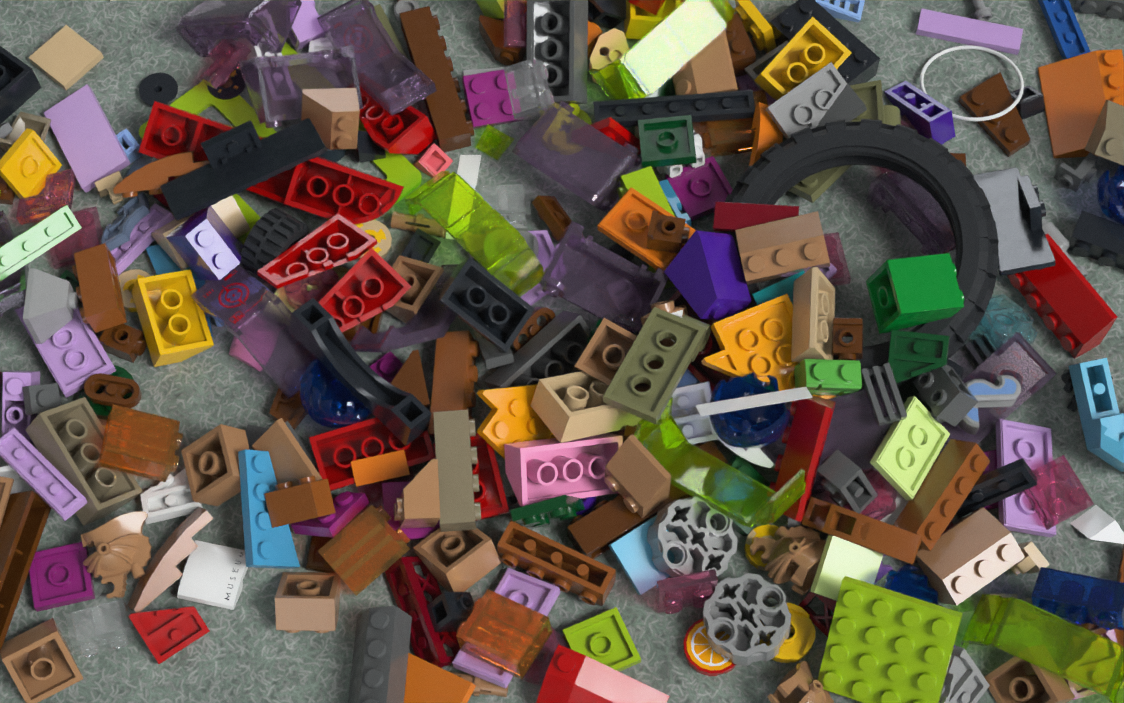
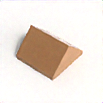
[387,255,444,323]

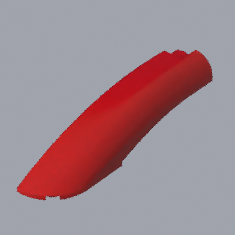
[138,101,404,224]

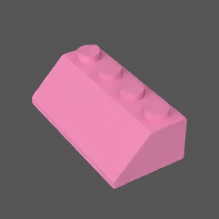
[504,433,623,507]

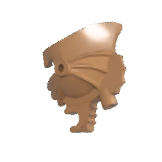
[81,511,152,599]
[750,525,826,595]
[767,661,834,703]

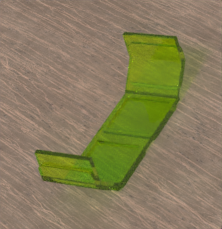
[589,0,735,100]
[404,171,544,297]
[634,397,806,528]
[961,594,1124,703]

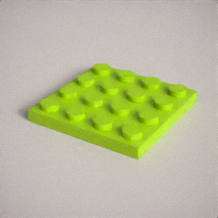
[818,576,963,703]

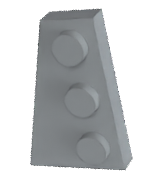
[765,62,847,139]

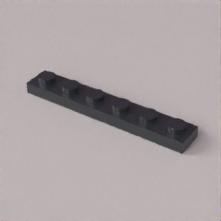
[593,90,755,127]

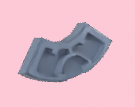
[101,192,150,251]

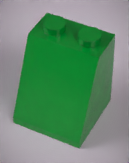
[866,253,964,334]

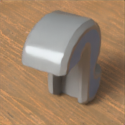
[958,375,1021,435]

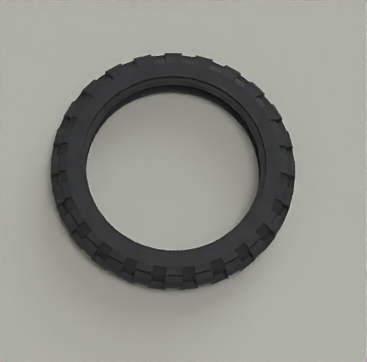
[715,119,999,393]

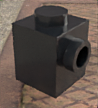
[427,592,479,632]

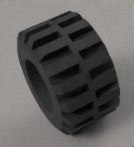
[241,208,309,277]

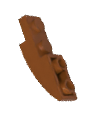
[113,151,210,198]
[802,497,923,565]

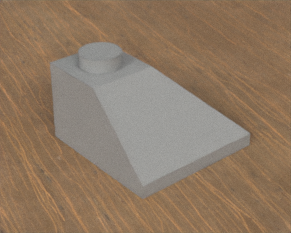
[23,268,79,344]

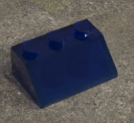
[1031,567,1124,630]

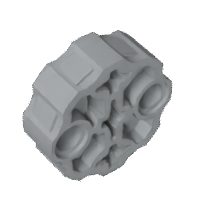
[647,495,738,584]
[703,573,791,666]

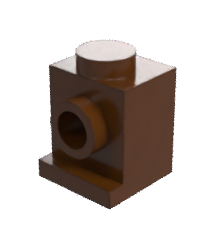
[647,211,690,253]
[833,318,863,361]
[99,324,147,363]

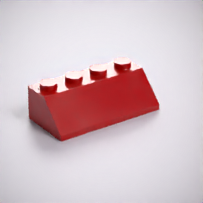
[1007,234,1118,359]
[767,395,836,522]
[309,417,436,491]

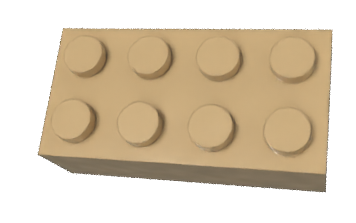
[531,371,651,443]

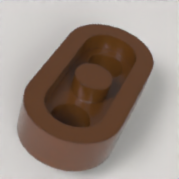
[510,307,556,352]
[84,373,142,409]

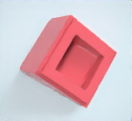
[413,143,453,180]

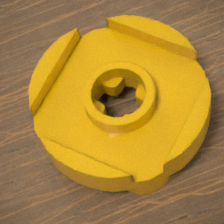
[760,603,816,663]

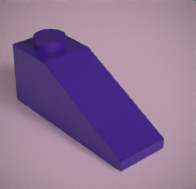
[884,80,956,144]

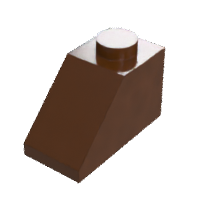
[479,15,527,67]
[391,350,430,409]

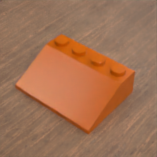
[1037,49,1124,158]

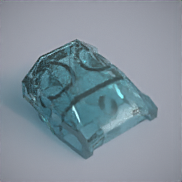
[978,294,1038,356]

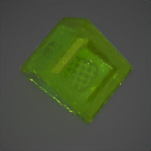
[476,124,515,160]

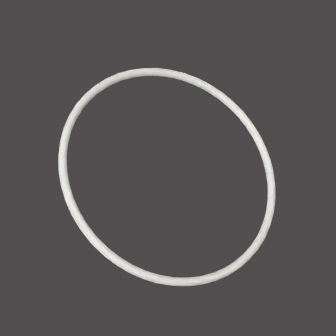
[920,45,1024,121]

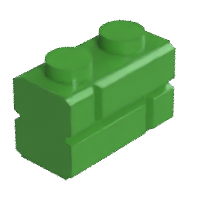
[794,359,862,396]

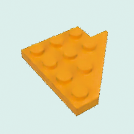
[701,294,836,402]
[476,384,556,459]

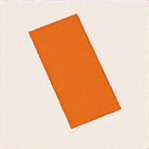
[351,450,410,487]

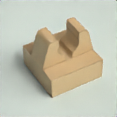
[94,171,124,205]
[1010,541,1050,576]

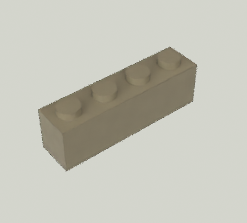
[433,410,481,532]

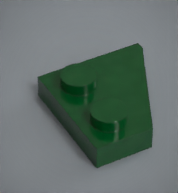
[885,330,950,386]

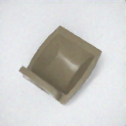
[0,112,51,153]

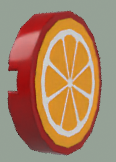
[683,618,737,677]

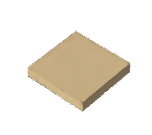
[29,25,104,91]

